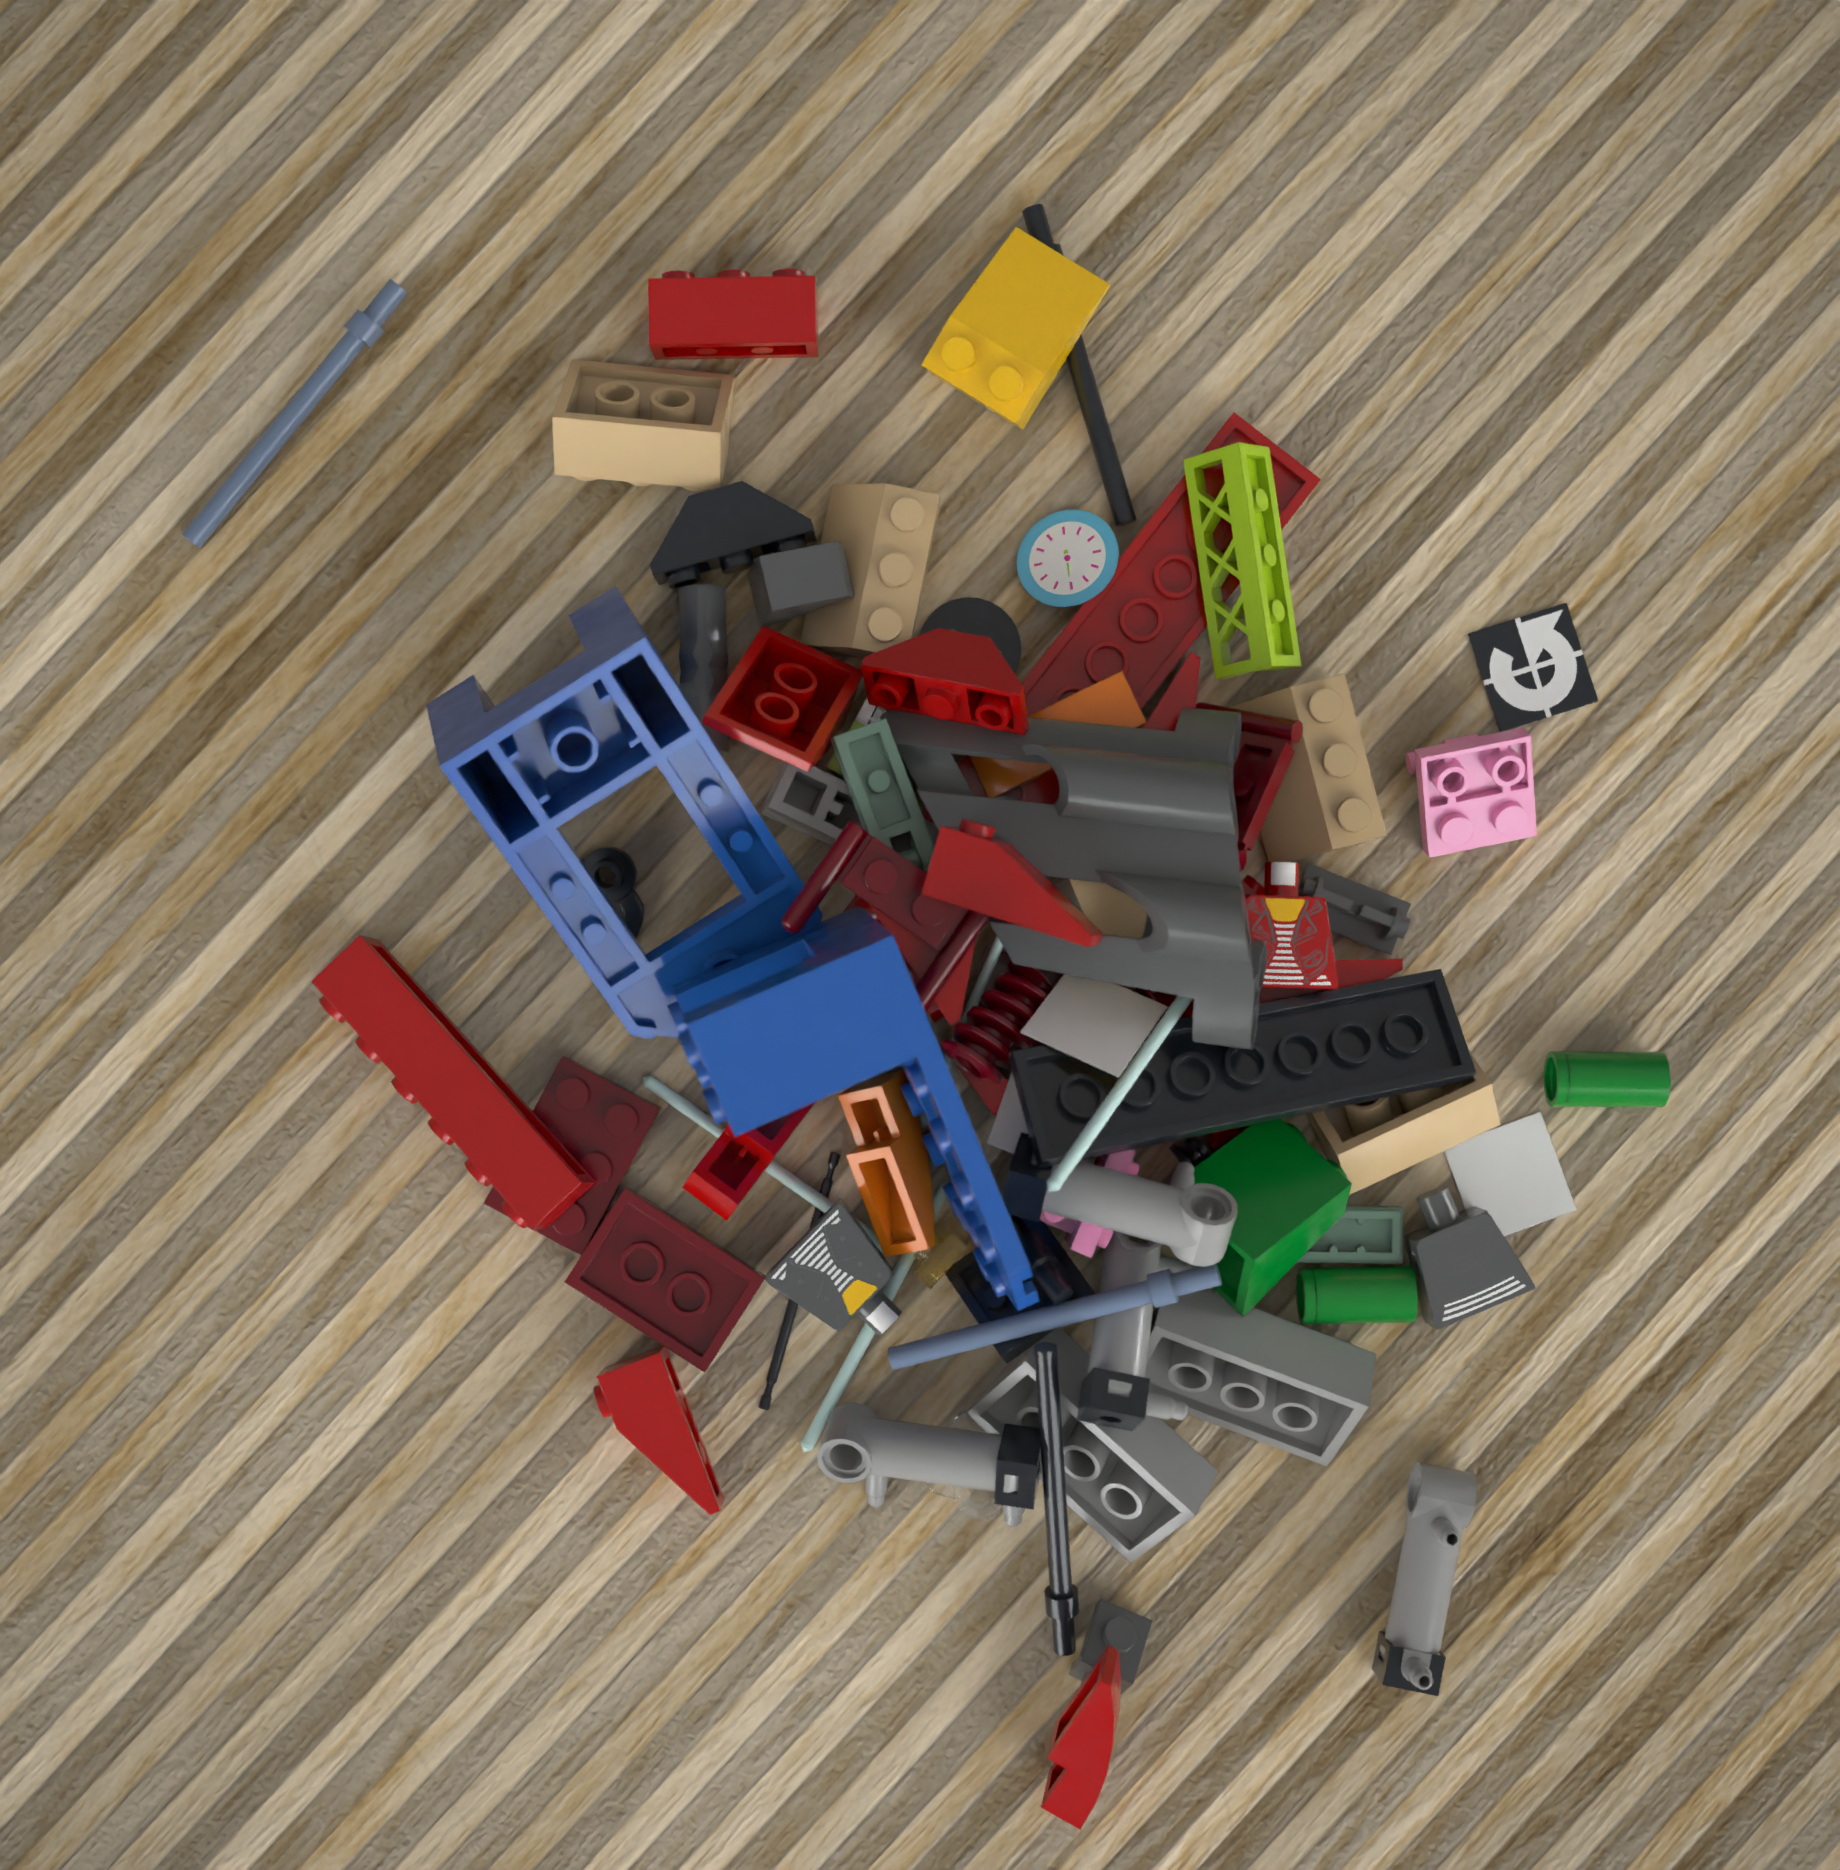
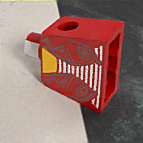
[1245,862,1338,989]

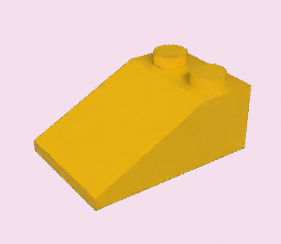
[921,227,1110,430]

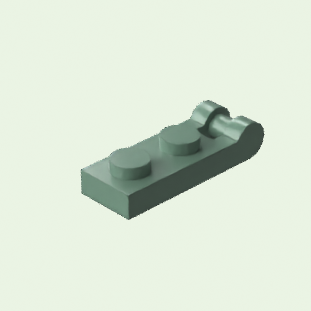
[830,718,934,873]

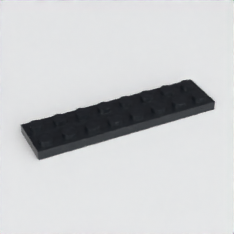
[1009,969,1476,1168]

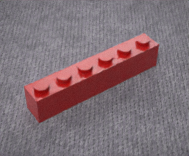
[311,935,596,1230]

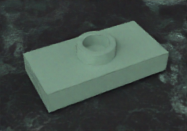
[1298,1205,1403,1264]

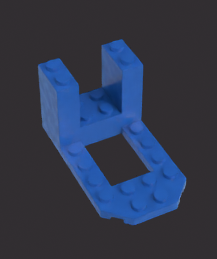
[426,586,823,1039]
[667,906,1039,1311]

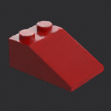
[701,626,863,772]

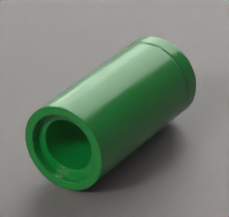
[1543,1051,1671,1107]
[1296,1266,1418,1325]

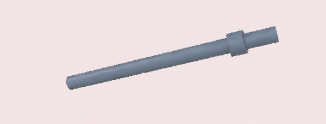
[182,279,408,548]
[888,1264,1222,1370]

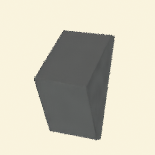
[747,541,854,628]

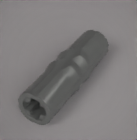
[679,584,729,755]

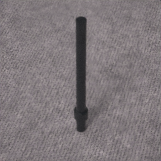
[1022,204,1137,527]
[1034,1342,1079,1656]

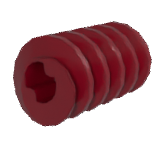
[940,961,1053,1084]

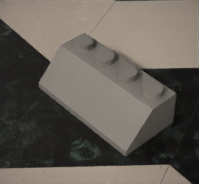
[1145,1289,1376,1466]
[966,1327,1219,1563]

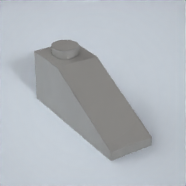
[760,762,939,853]

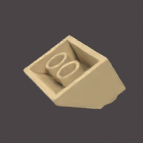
[552,359,735,491]
[800,483,940,659]
[1230,673,1387,862]
[1306,1051,1501,1195]

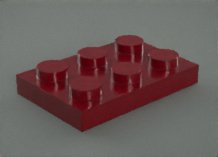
[483,1056,662,1255]
[565,1186,766,1373]

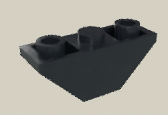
[650,481,817,589]

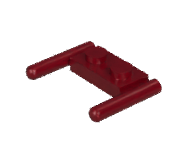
[1196,702,1303,871]
[781,820,989,1013]

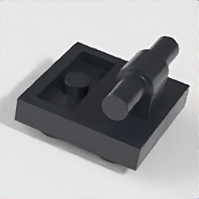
[943,1214,1096,1364]

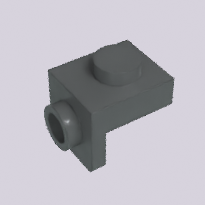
[1069,1599,1152,1694]

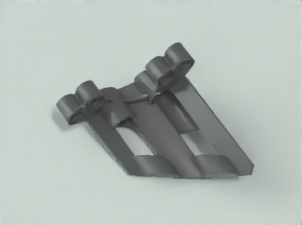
[880,707,1267,1050]

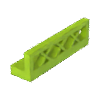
[1183,442,1301,679]

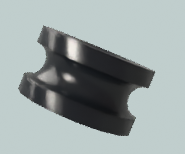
[1169,1136,1212,1168]

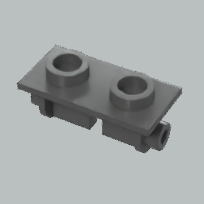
[1298,863,1411,955]

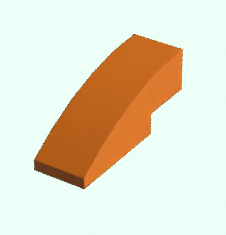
[968,671,1146,798]
[838,1070,935,1257]

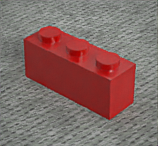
[648,269,819,360]

